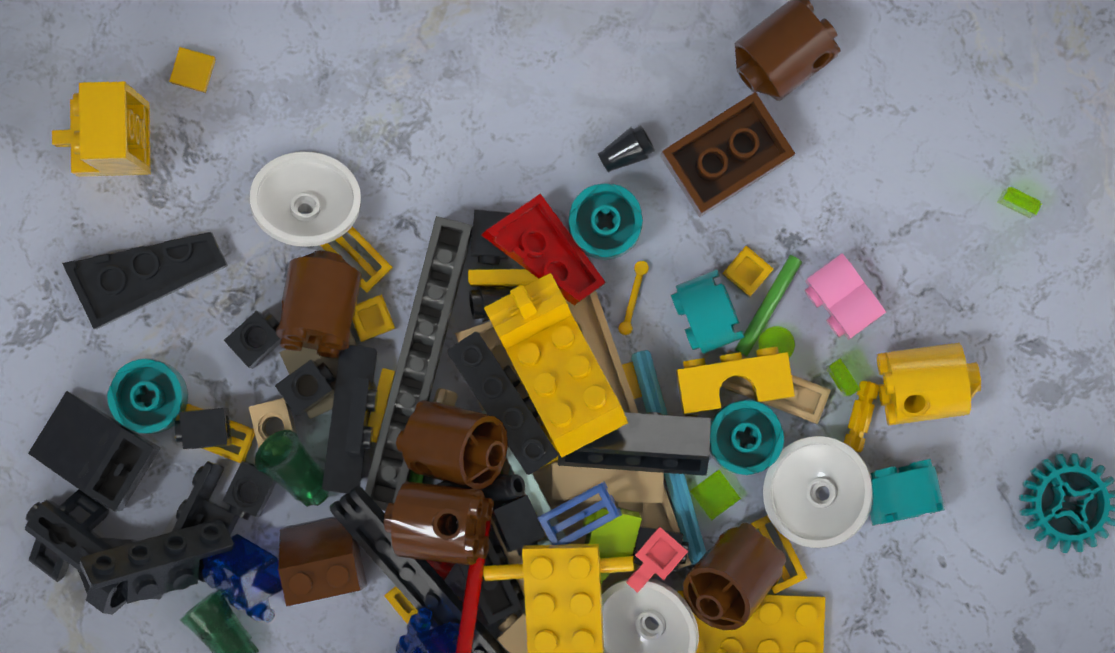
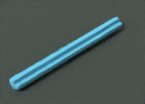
[631,350,706,564]

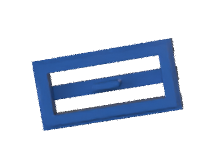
[538,481,622,545]

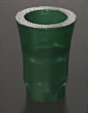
[255,430,329,507]
[179,587,259,653]

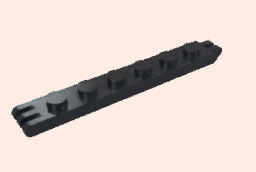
[329,486,507,653]

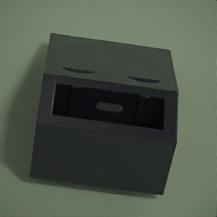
[28,391,161,512]

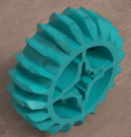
[1019,453,1115,553]

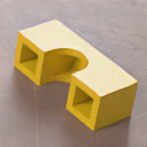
[676,347,795,414]

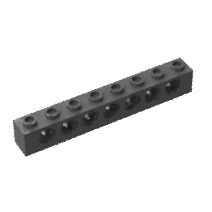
[365,216,473,511]

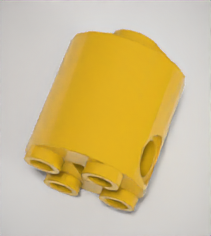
[876,342,981,426]

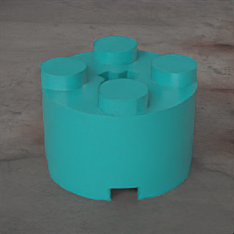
[569,183,643,261]
[671,269,745,354]
[107,359,188,434]
[710,400,784,475]
[869,459,945,526]

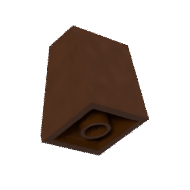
[278,518,367,607]

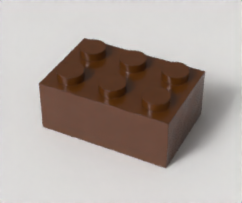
[660,92,795,217]

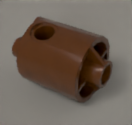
[735,0,841,101]
[276,250,362,358]
[396,400,508,489]
[384,481,493,565]
[683,523,786,630]

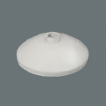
[250,152,361,247]
[763,436,873,548]
[602,578,699,653]

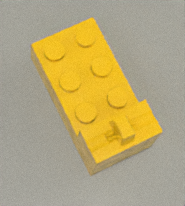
[52,81,151,177]
[484,273,628,458]

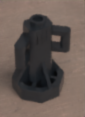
[25,489,137,615]

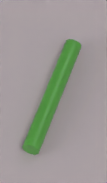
[735,255,802,357]

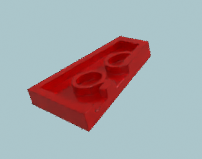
[481,193,606,306]

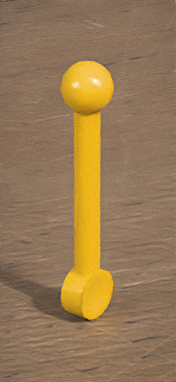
[618,261,649,335]

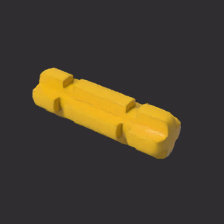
[843,380,880,453]

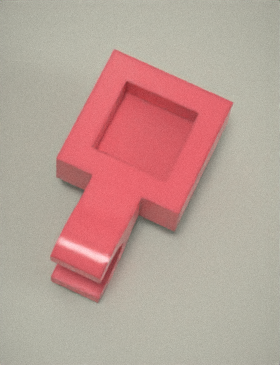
[626,526,688,593]

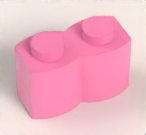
[804,253,886,340]

